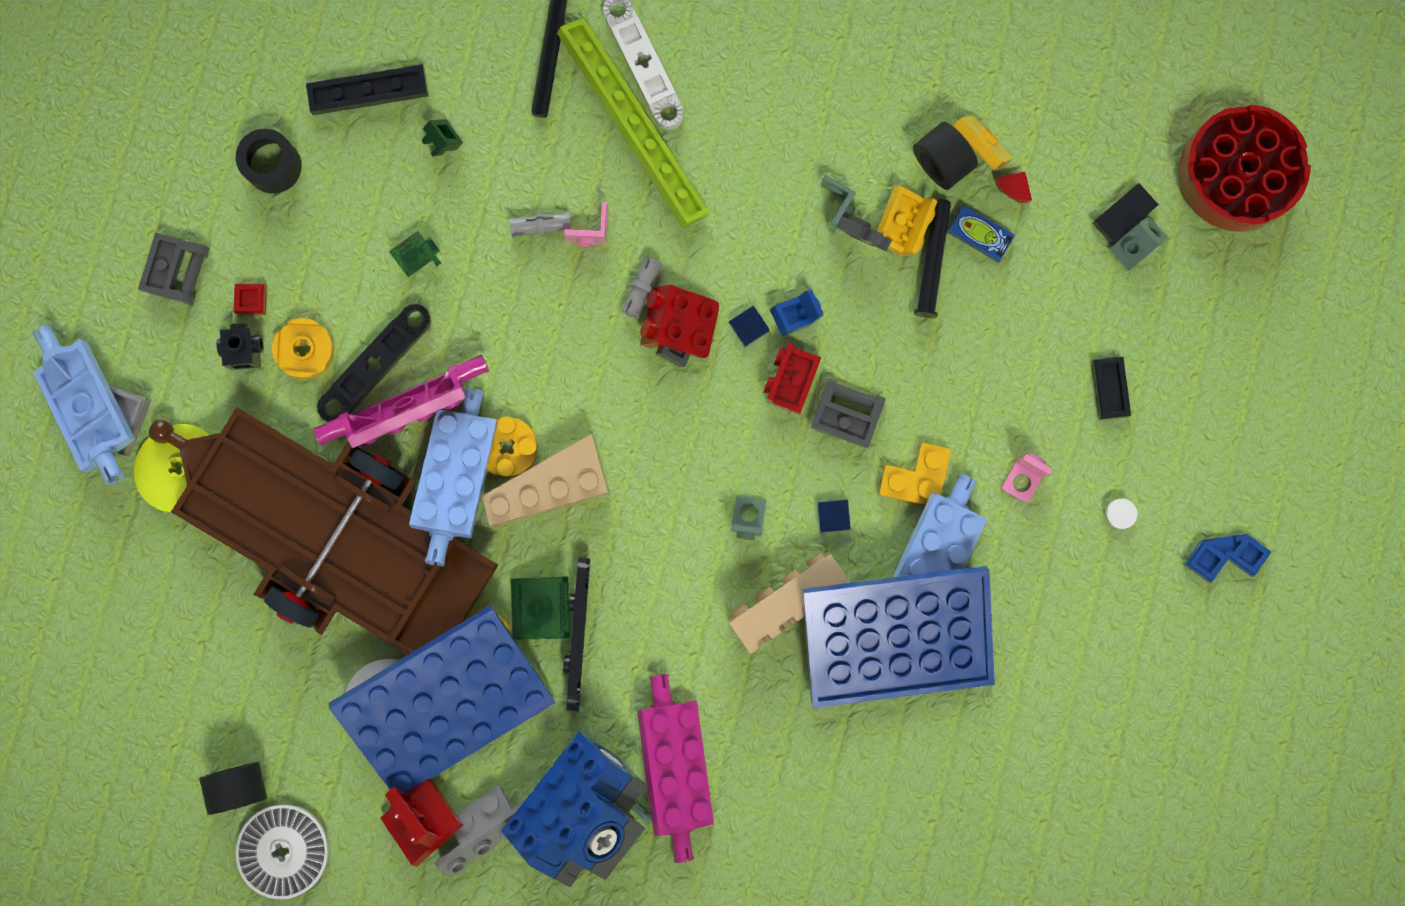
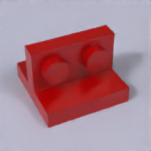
[380,778,464,867]

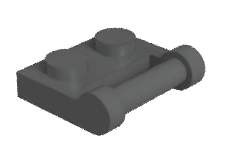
[138,233,210,305]
[811,377,886,448]

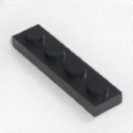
[306,64,429,115]

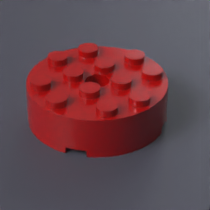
[1179,105,1311,232]

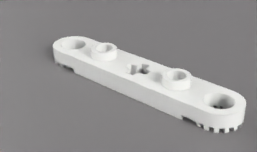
[603,0,684,130]

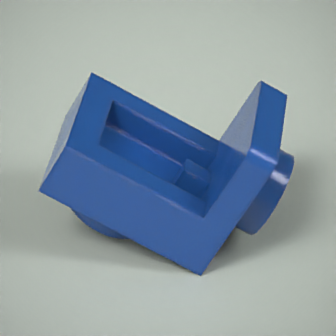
[770,289,823,336]

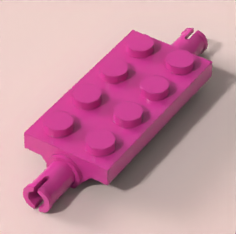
[313,354,489,448]
[637,674,714,863]

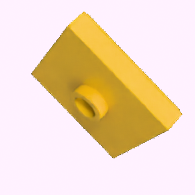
[953,115,1014,170]

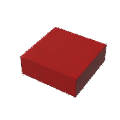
[234,284,267,315]

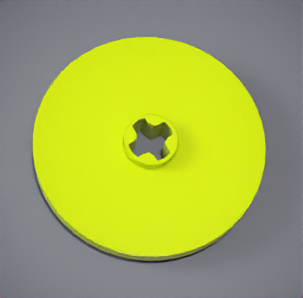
[134,424,210,513]

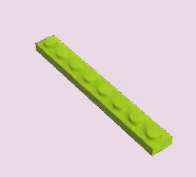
[557,18,710,228]

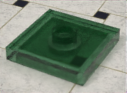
[511,576,570,640]

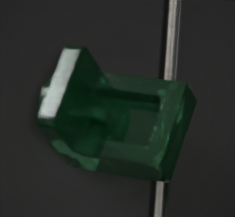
[389,231,442,277]

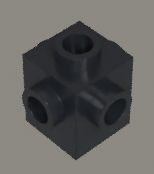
[216,323,264,370]

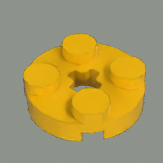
[272,318,335,379]
[487,416,537,477]

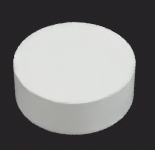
[1105,499,1138,529]

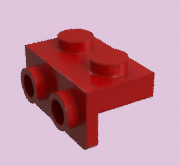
[763,342,821,415]

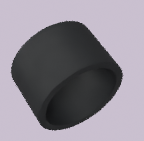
[913,122,978,190]
[235,129,302,194]
[199,762,267,815]

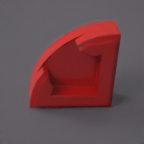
[995,171,1032,203]

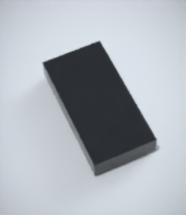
[1093,183,1159,245]
[1091,357,1131,420]

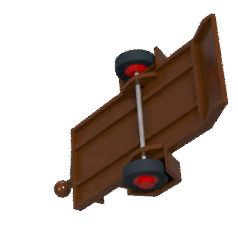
[149,407,498,655]

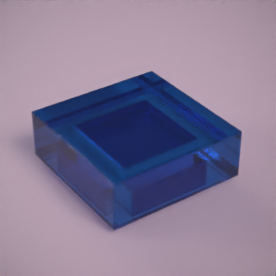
[729,306,770,348]
[817,500,851,533]

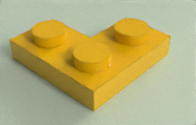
[878,443,951,506]

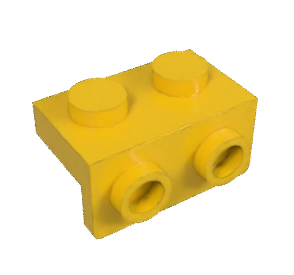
[877,185,937,256]

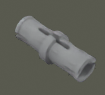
[510,212,571,237]
[621,257,663,319]

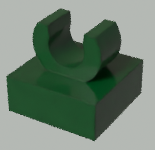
[422,120,463,157]

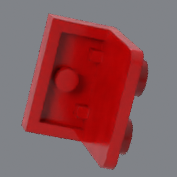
[640,284,720,358]

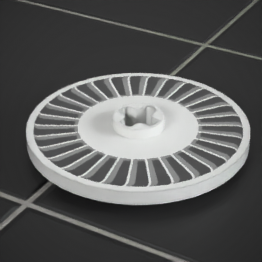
[235,804,329,899]

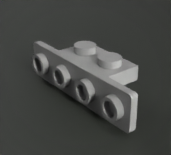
[435,785,526,876]

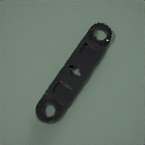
[317,304,431,422]
[563,557,590,712]

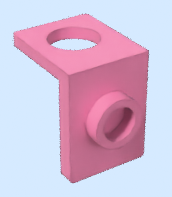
[564,202,609,247]
[1001,454,1053,503]

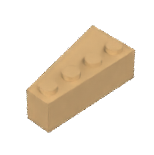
[482,434,610,528]
[729,552,850,654]

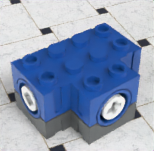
[501,731,648,887]

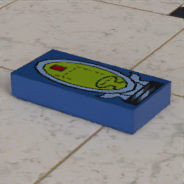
[947,206,1015,263]

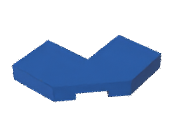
[1184,534,1271,583]

